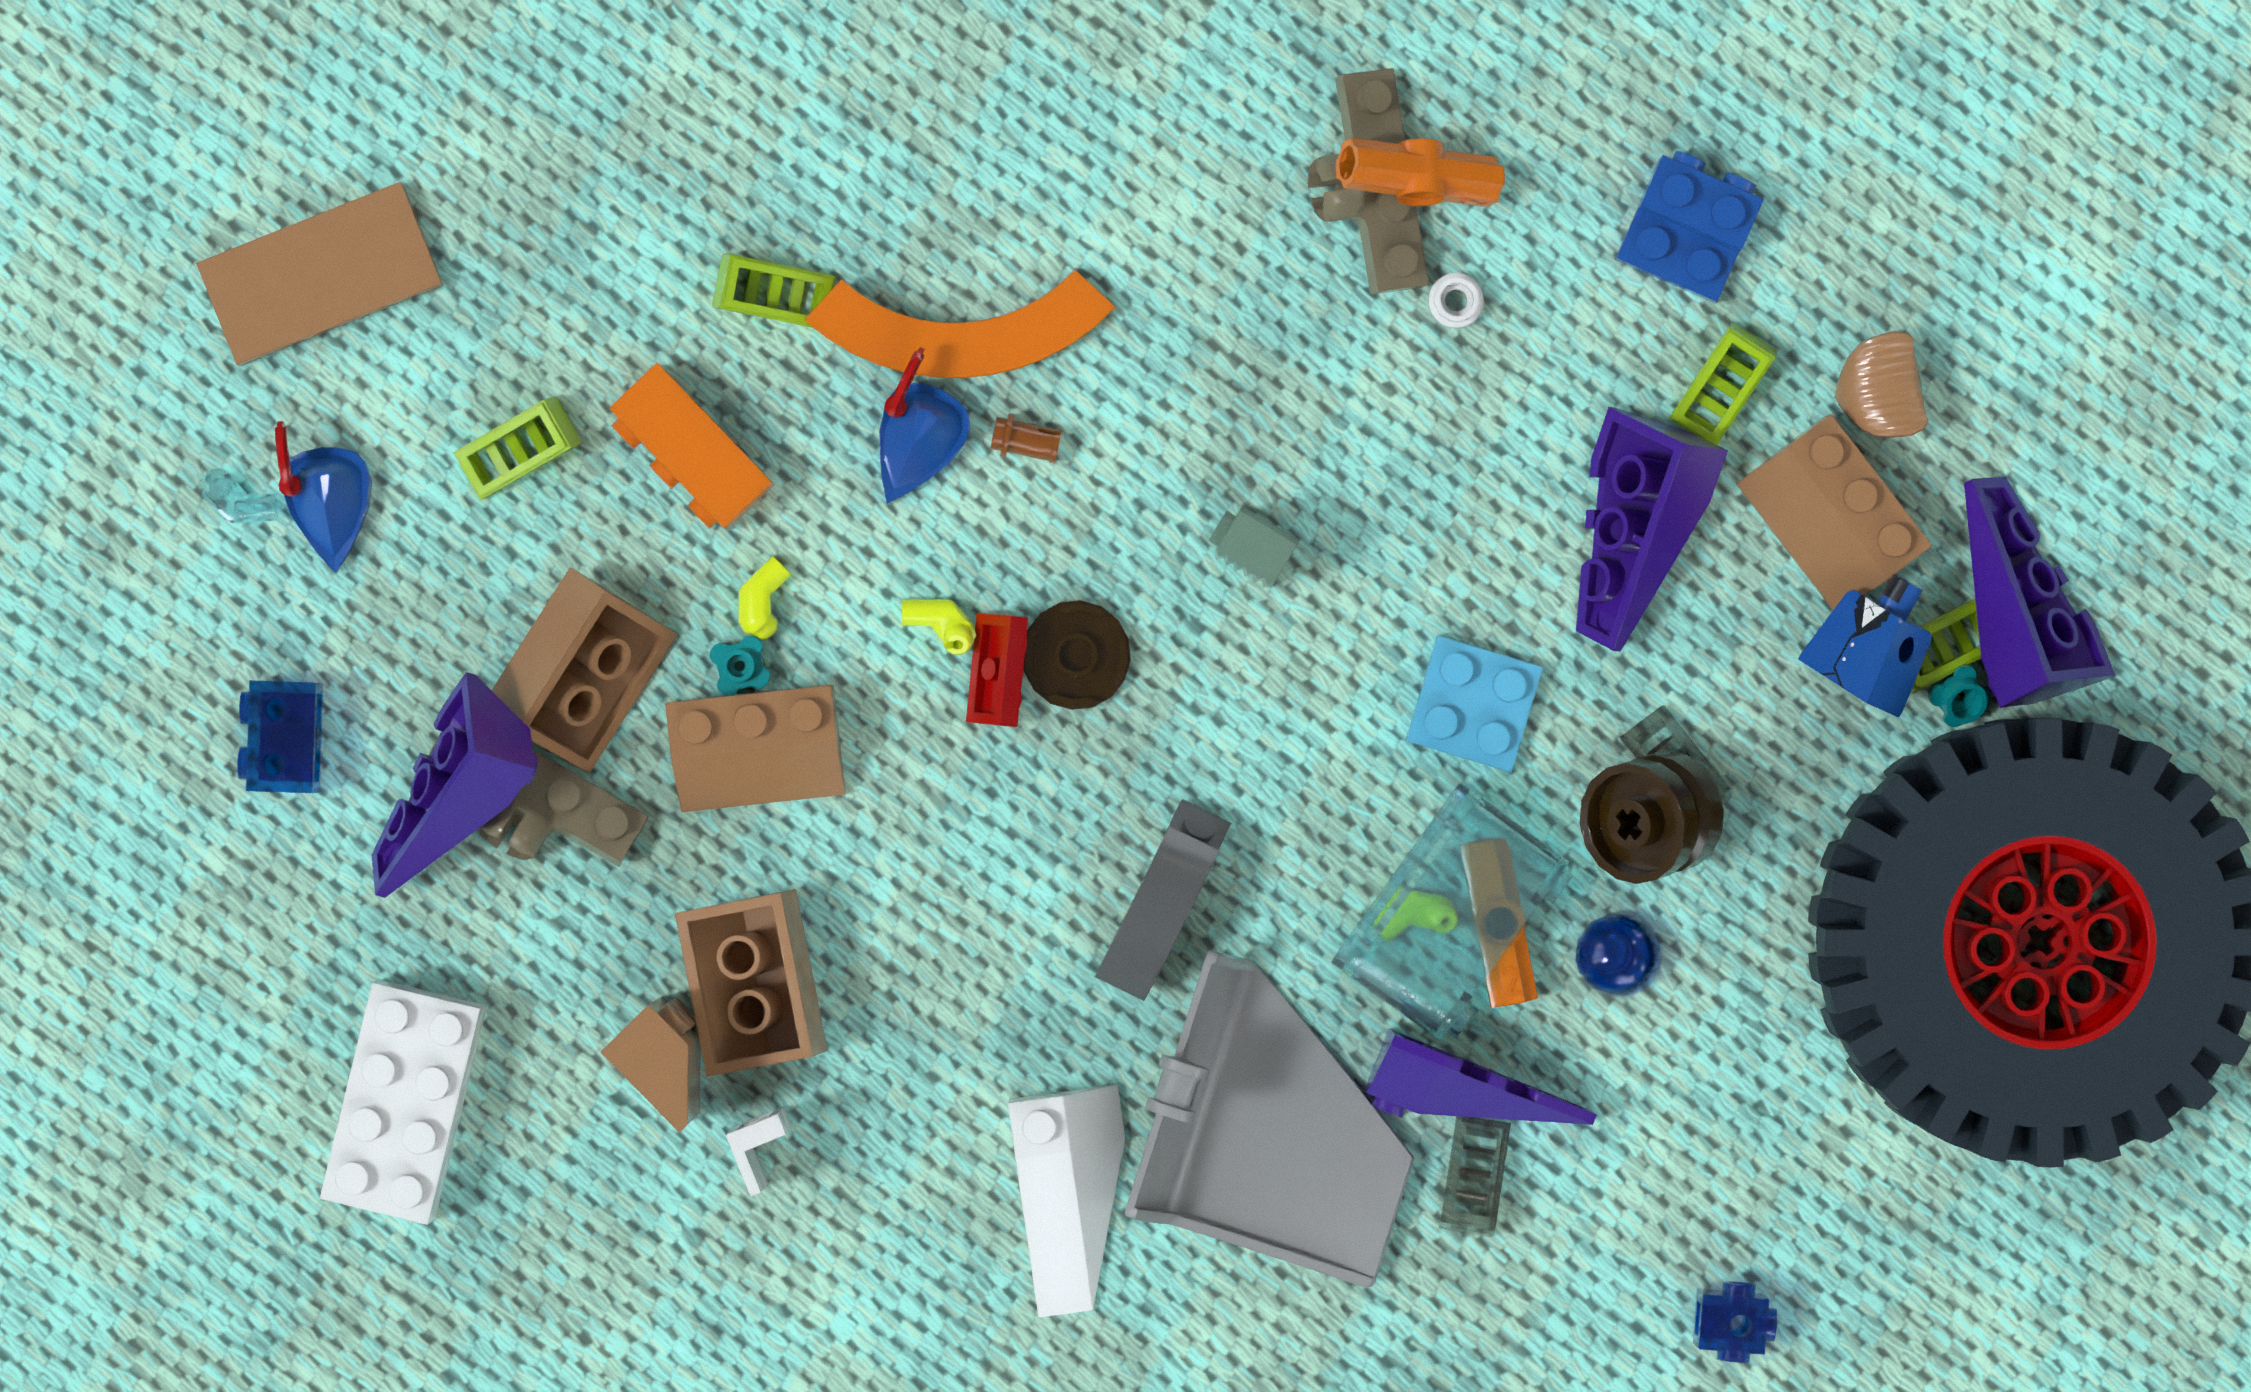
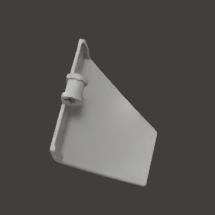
[1125,950,1415,1287]

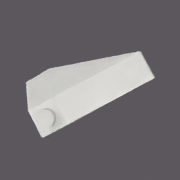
[1008,1084,1125,1318]

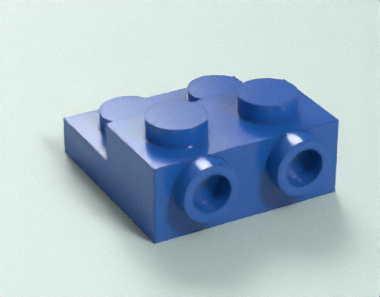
[1615,151,1764,303]

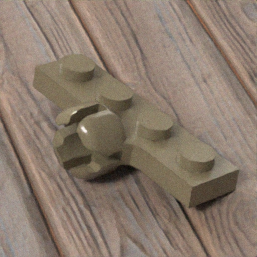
[1307,68,1429,295]
[429,737,649,867]

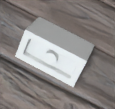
[726,1106,792,1197]

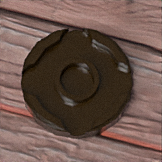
[1023,600,1131,710]

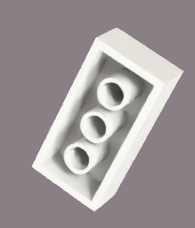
[320,980,487,1225]

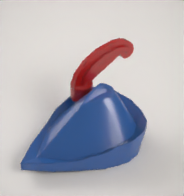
[879,347,970,504]
[275,421,372,574]

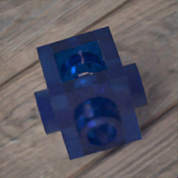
[1693,1281,1777,1363]

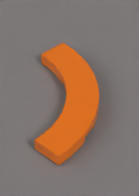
[804,269,1115,378]

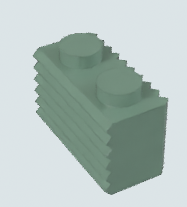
[1209,506,1300,588]

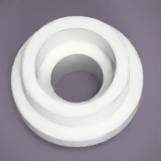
[1428,273,1484,328]

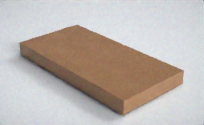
[196,181,443,366]

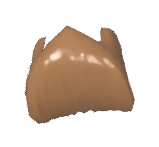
[1834,331,1928,438]

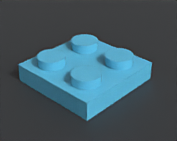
[1405,636,1543,773]

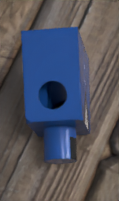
[1798,574,1932,717]

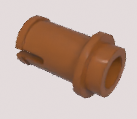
[990,414,1062,464]

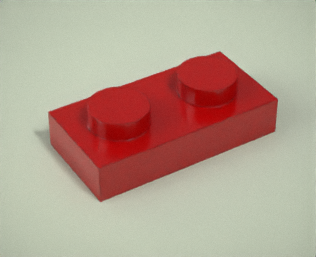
[966,613,1028,727]

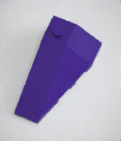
[1576,407,1728,652]
[1964,477,2115,708]
[372,672,538,898]
[1364,1029,1597,1125]

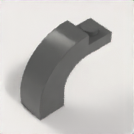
[1095,799,1231,1001]

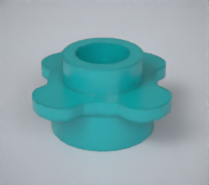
[710,636,771,696]
[1928,665,1991,727]

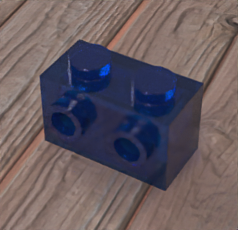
[237,680,324,793]

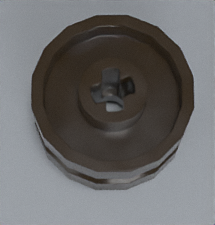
[1579,751,1724,884]

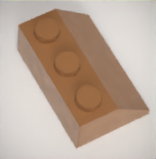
[1736,414,1932,610]
[492,567,678,773]
[665,685,846,812]
[675,889,828,1077]
[601,996,701,1133]

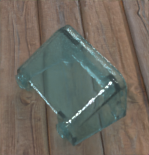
[1331,782,1572,1041]

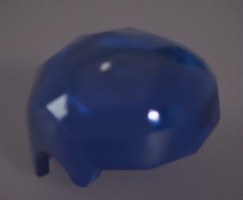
[1575,913,1663,998]

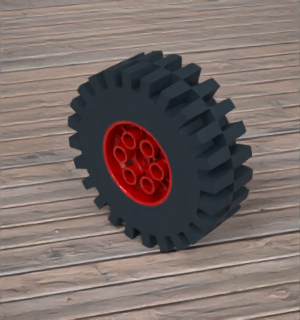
[1808,718,2251,1168]

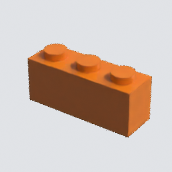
[609,363,775,530]

